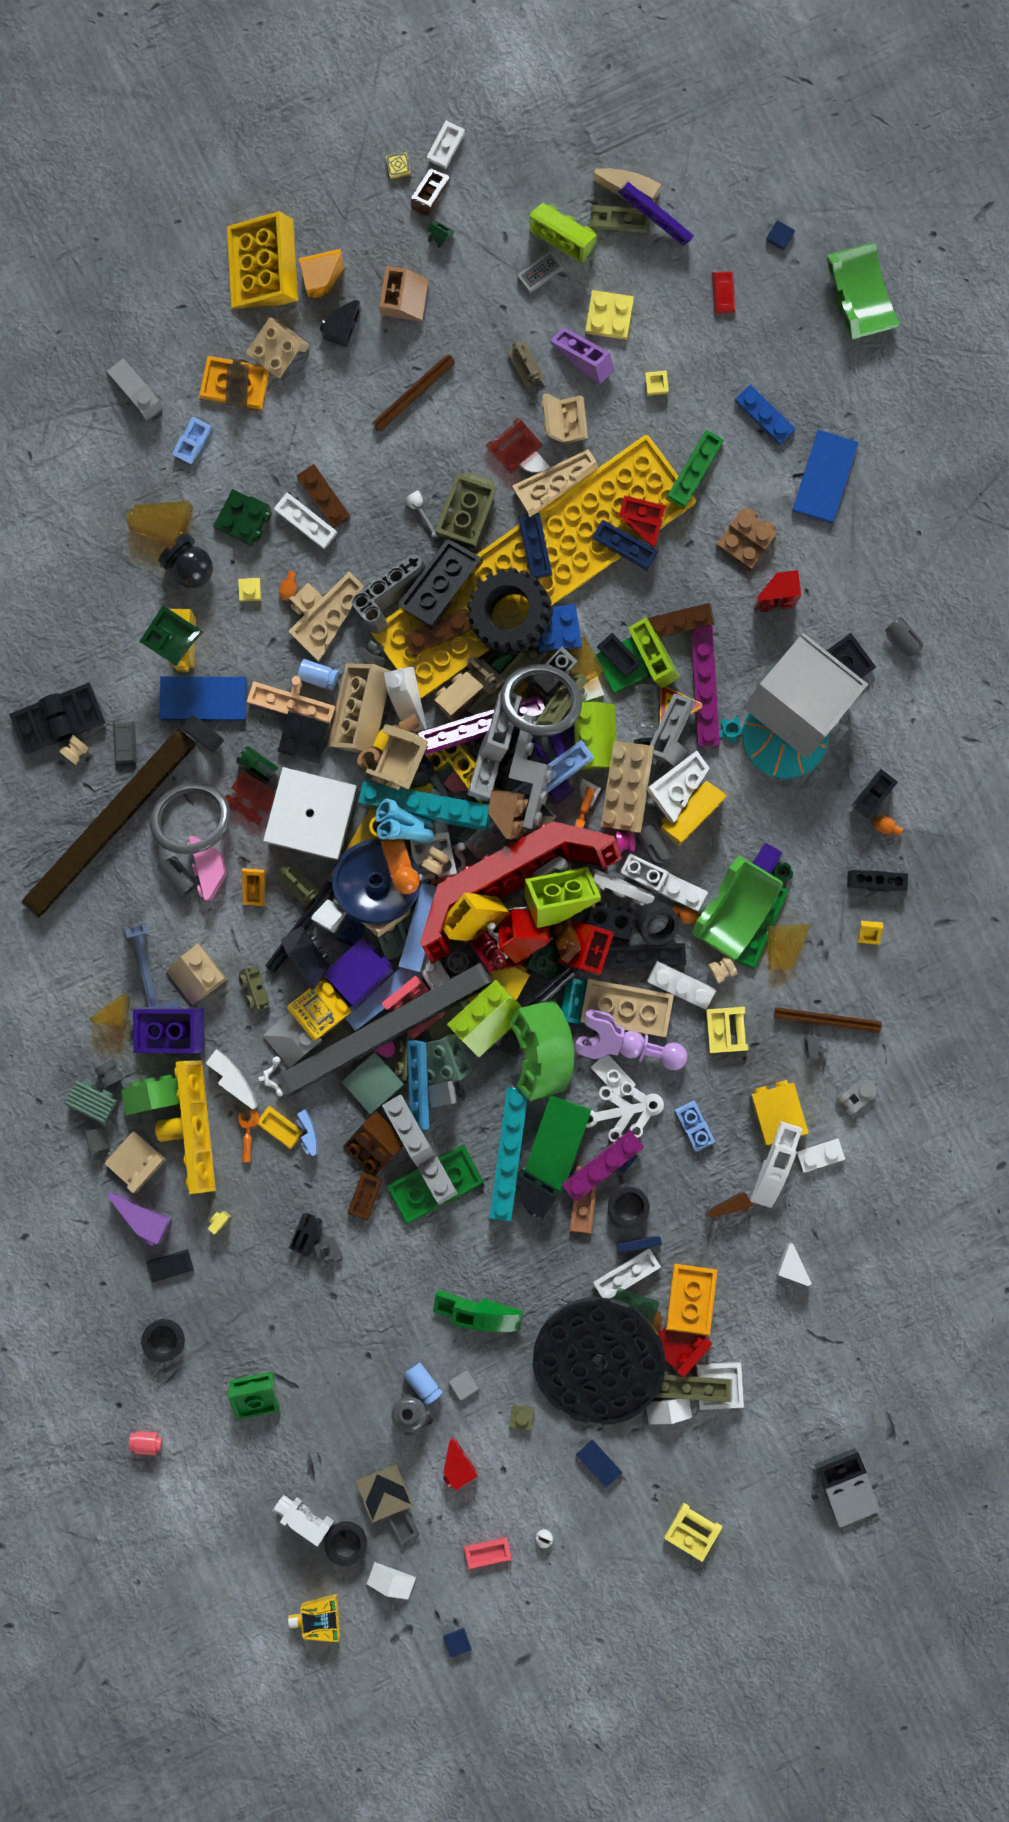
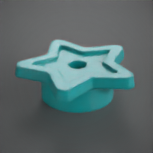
[719,717,743,744]

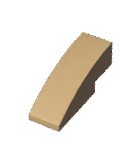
[593,169,661,202]

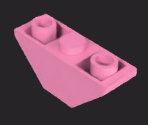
[187,836,227,902]

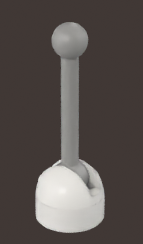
[404,491,439,540]

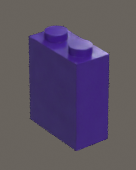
[323,939,394,1009]

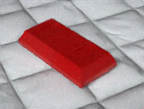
[712,271,736,314]

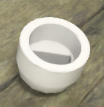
[535,1529,553,1548]

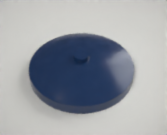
[332,839,420,924]

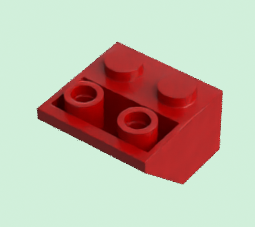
[754,570,802,612]
[498,909,550,964]
[558,921,614,976]

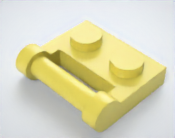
[706,1007,749,1053]
[664,1503,722,1562]

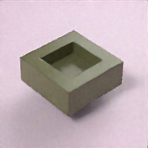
[509,1404,534,1431]

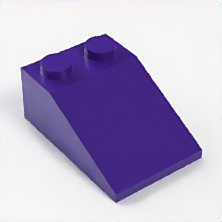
[133,1008,205,1053]

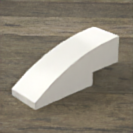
[206,1049,258,1110]

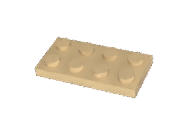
[601,741,654,833]
[580,979,674,1038]

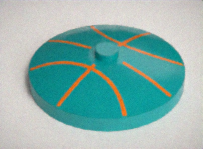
[742,713,829,779]

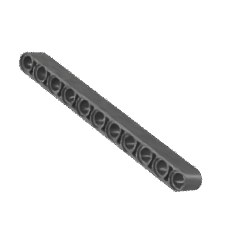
[277,963,494,1097]

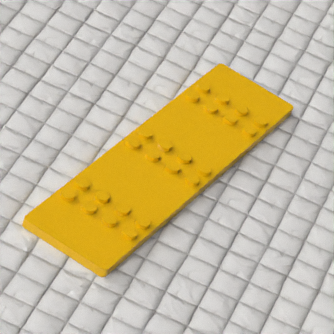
[371,435,696,699]

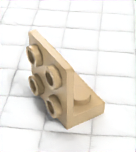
[246,318,310,378]
[105,1131,166,1193]

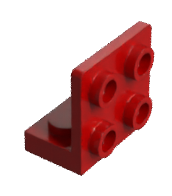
[659,1326,713,1377]

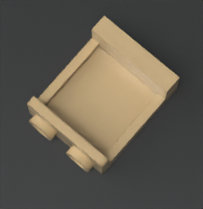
[366,724,429,790]

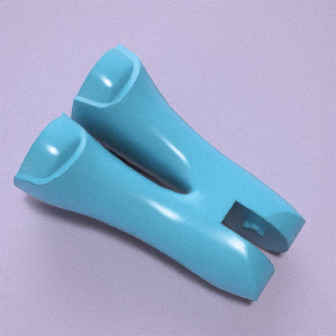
[376,798,434,844]

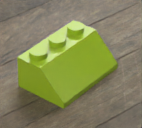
[529,203,597,264]
[573,702,617,771]
[447,980,522,1057]

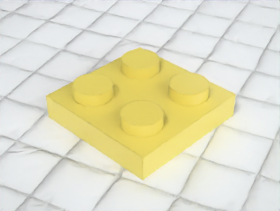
[585,290,634,340]

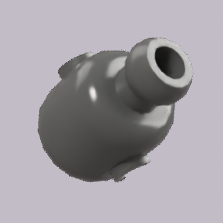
[391,1394,430,1435]

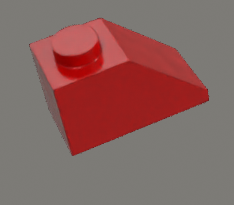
[442,1436,478,1491]

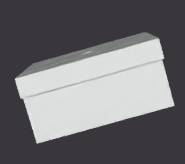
[263,767,358,861]

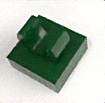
[427,221,455,248]

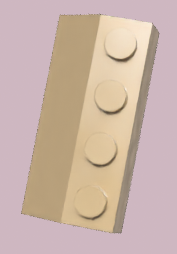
[327,663,390,754]

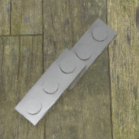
[467,690,521,802]
[645,693,695,808]
[508,714,553,829]
[382,1094,458,1205]

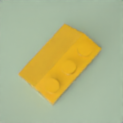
[660,781,727,847]

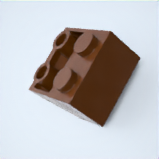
[343,1112,404,1176]

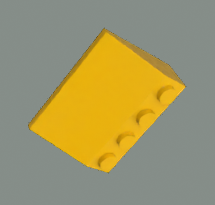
[227,211,298,309]

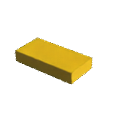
[257,1106,304,1149]

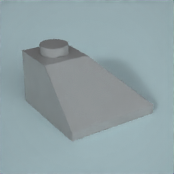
[262,1013,324,1068]

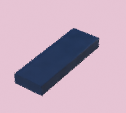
[518,512,552,579]
[592,519,658,571]

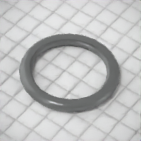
[500,664,582,736]
[150,783,231,855]

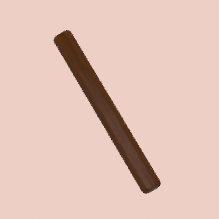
[372,354,455,432]
[774,1007,882,1033]

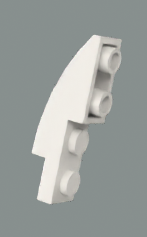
[620,854,709,912]
[750,1121,803,1208]

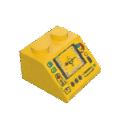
[286,978,352,1041]

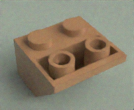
[379,266,429,322]
[488,790,529,839]

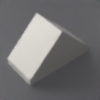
[776,1243,812,1286]
[646,1398,692,1424]
[367,1562,416,1599]

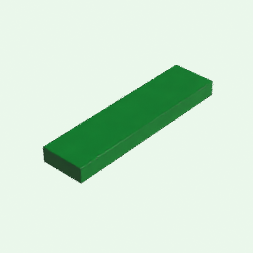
[665,429,724,510]
[734,887,789,969]

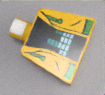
[288,1594,340,1642]

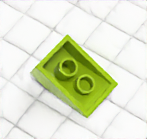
[525,867,601,928]

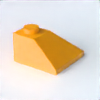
[299,249,344,298]

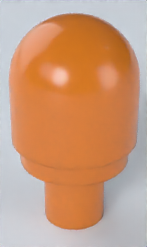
[279,571,298,601]
[873,815,903,836]
[673,905,701,926]

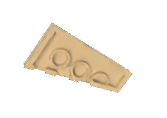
[512,449,598,517]
[288,572,365,662]

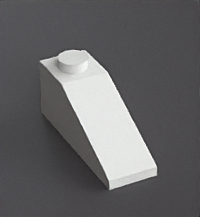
[384,667,427,733]
[311,899,346,934]

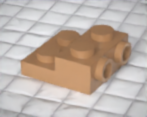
[716,508,777,570]

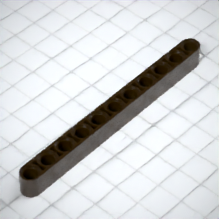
[21,729,196,918]

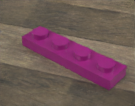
[562,1130,644,1202]

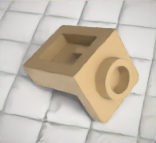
[289,583,323,615]

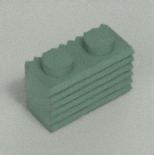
[65,1079,118,1124]

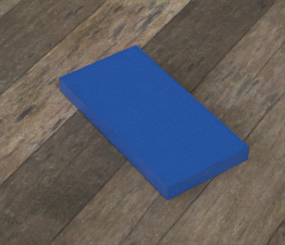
[792,430,859,524]
[159,676,247,721]

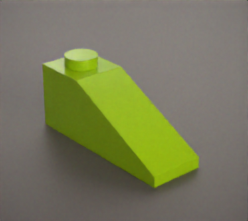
[628,617,681,688]

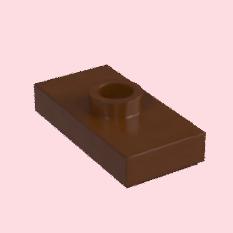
[347,1171,383,1221]

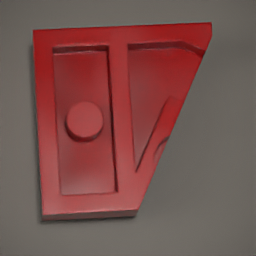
[618,495,666,547]

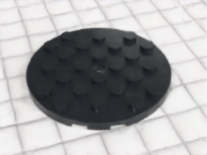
[533,1297,666,1425]

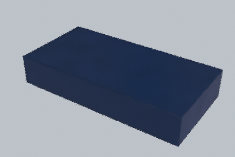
[616,1236,662,1252]
[576,1439,622,1488]

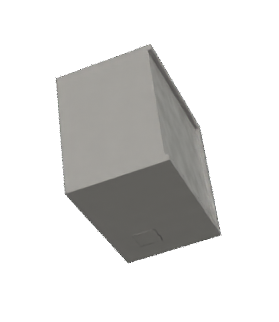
[743,633,868,759]

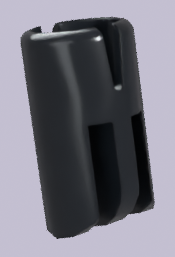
[289,1213,323,1257]

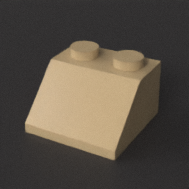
[434,672,484,722]
[166,944,227,1006]

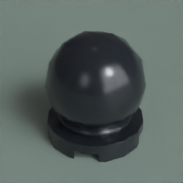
[158,533,213,588]

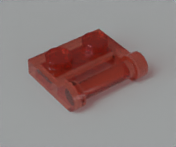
[485,418,543,474]

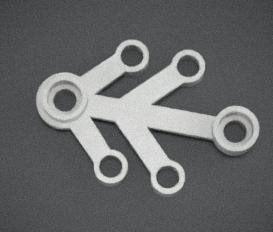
[586,1081,664,1142]

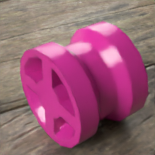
[616,831,635,853]

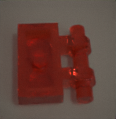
[225,771,276,825]

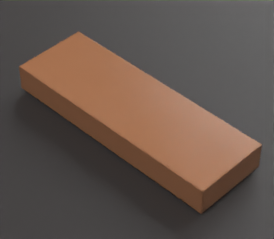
[570,1166,597,1234]

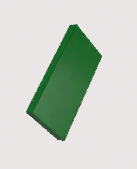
[525,1095,592,1192]
[386,1144,484,1224]

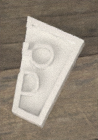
[646,751,709,824]

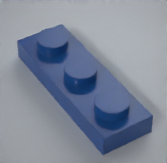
[735,384,796,445]

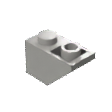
[532,647,578,695]

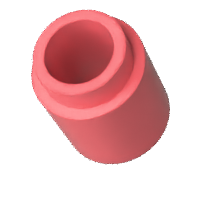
[129,1431,162,1455]

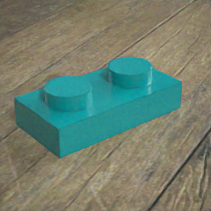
[561,978,587,1024]

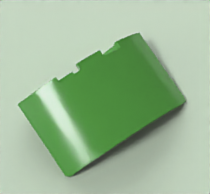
[827,242,900,339]
[692,855,783,960]
[509,1000,574,1101]

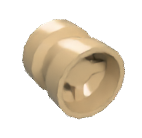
[59,735,89,765]
[421,847,450,877]
[708,956,738,984]

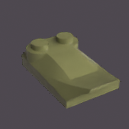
[435,472,497,548]

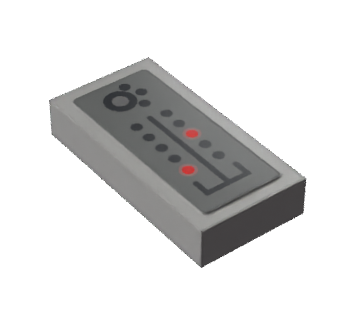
[517,251,564,294]

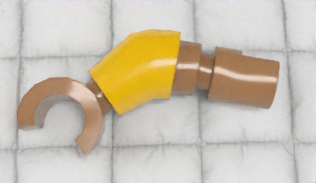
[357,714,420,774]

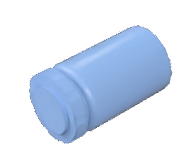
[297,659,339,691]
[403,1362,442,1406]

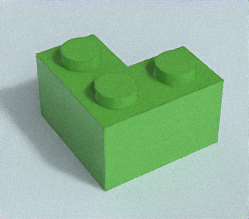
[121,1075,180,1116]

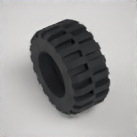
[467,568,553,656]

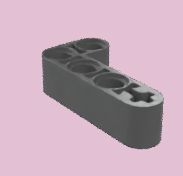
[352,554,426,633]

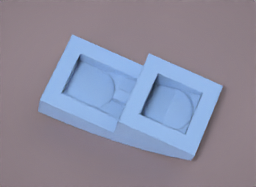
[172,416,213,464]

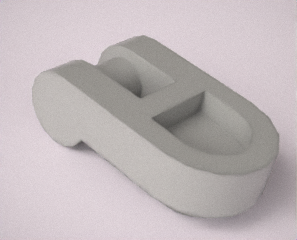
[532,857,572,878]
[836,1080,876,1116]

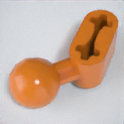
[380,839,420,894]

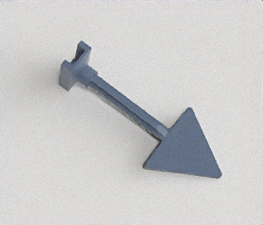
[123,922,180,1019]

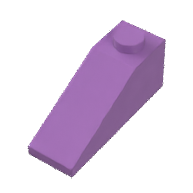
[550,327,614,384]
[107,1192,172,1246]

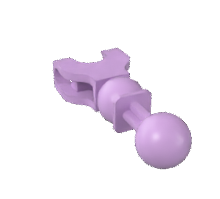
[574,1010,687,1070]

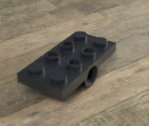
[9,682,106,755]

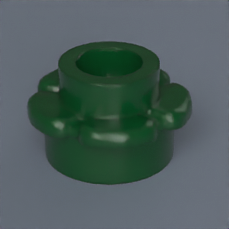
[772,862,793,884]

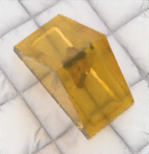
[89,993,131,1028]

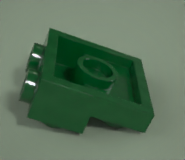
[213,489,272,547]

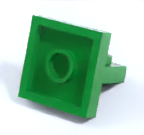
[227,1371,280,1421]

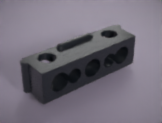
[847,870,908,892]

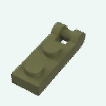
[589,205,649,233]

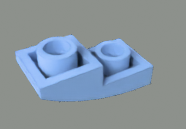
[675,1101,715,1152]
[297,1110,318,1156]

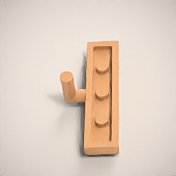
[247,676,336,725]

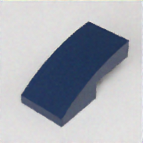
[337,914,366,946]

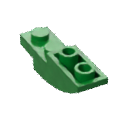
[433,1290,524,1332]

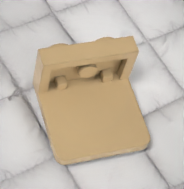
[541,393,588,444]

